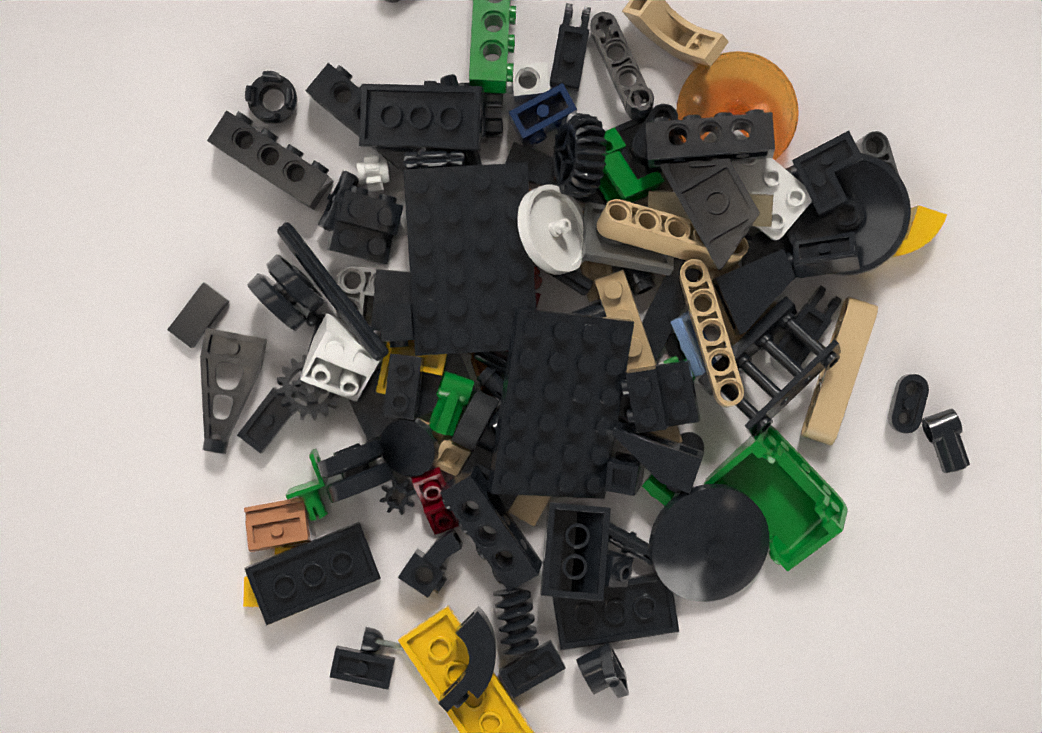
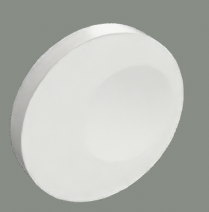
[518,185,584,275]

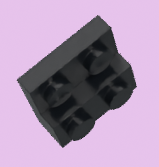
[327,186,404,265]
[621,360,701,434]

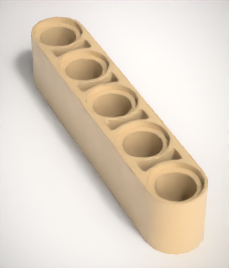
[596,199,749,271]
[679,259,744,408]
[801,296,878,446]

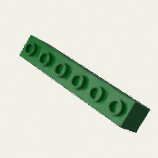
[469,0,516,93]

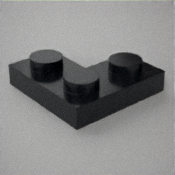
[792,130,864,216]

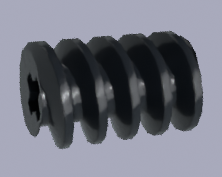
[493,587,539,655]

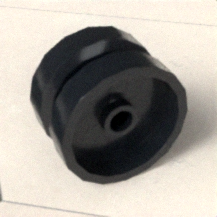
[247,254,326,331]
[316,438,394,503]

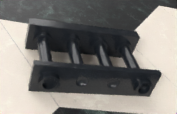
[698,296,841,437]

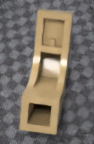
[622,0,729,68]

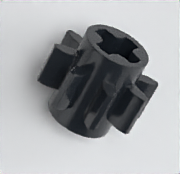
[379,477,416,515]

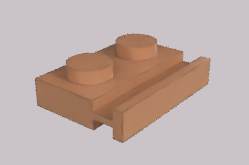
[244,497,311,552]

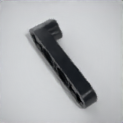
[590,12,654,122]

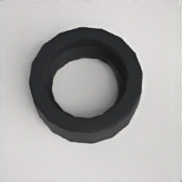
[452,390,499,451]

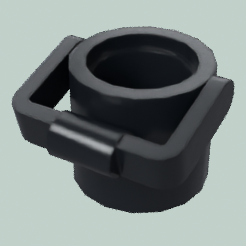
[576,642,629,698]

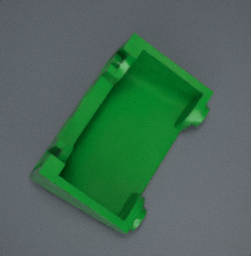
[704,425,848,572]

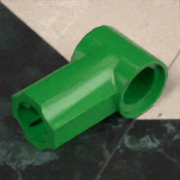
[428,371,474,436]

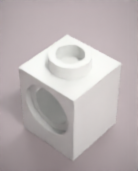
[507,62,550,103]

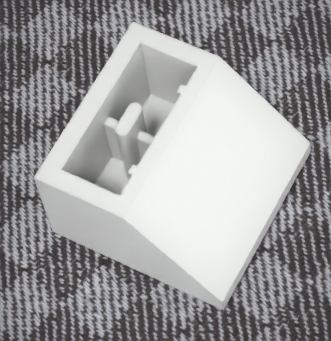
[300,313,382,402]

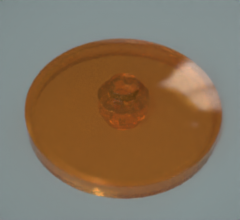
[676,51,799,160]

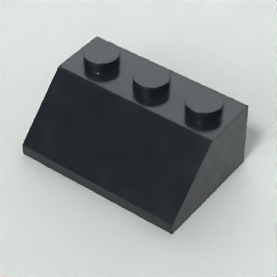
[540,502,611,601]

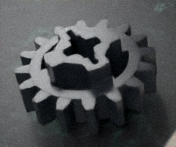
[276,354,342,421]

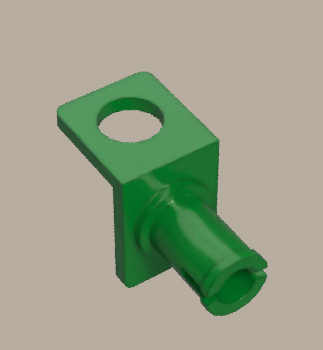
[286,448,328,521]

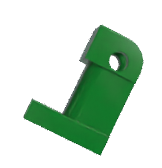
[599,127,664,203]

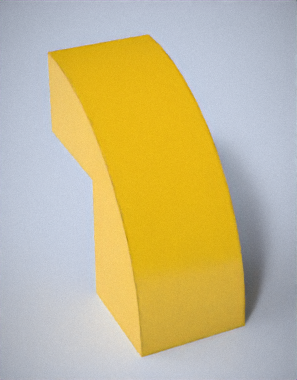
[891,205,947,258]

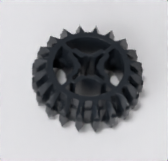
[552,113,608,198]

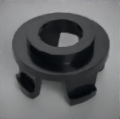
[245,71,298,124]

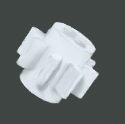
[357,153,391,192]

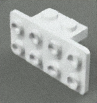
[703,130,812,241]

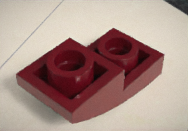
[411,467,459,535]

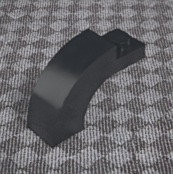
[438,606,496,712]

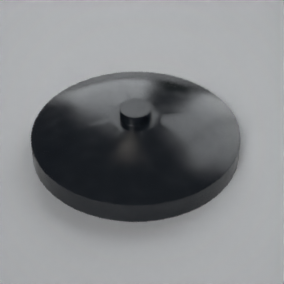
[786,153,911,276]
[649,484,770,602]

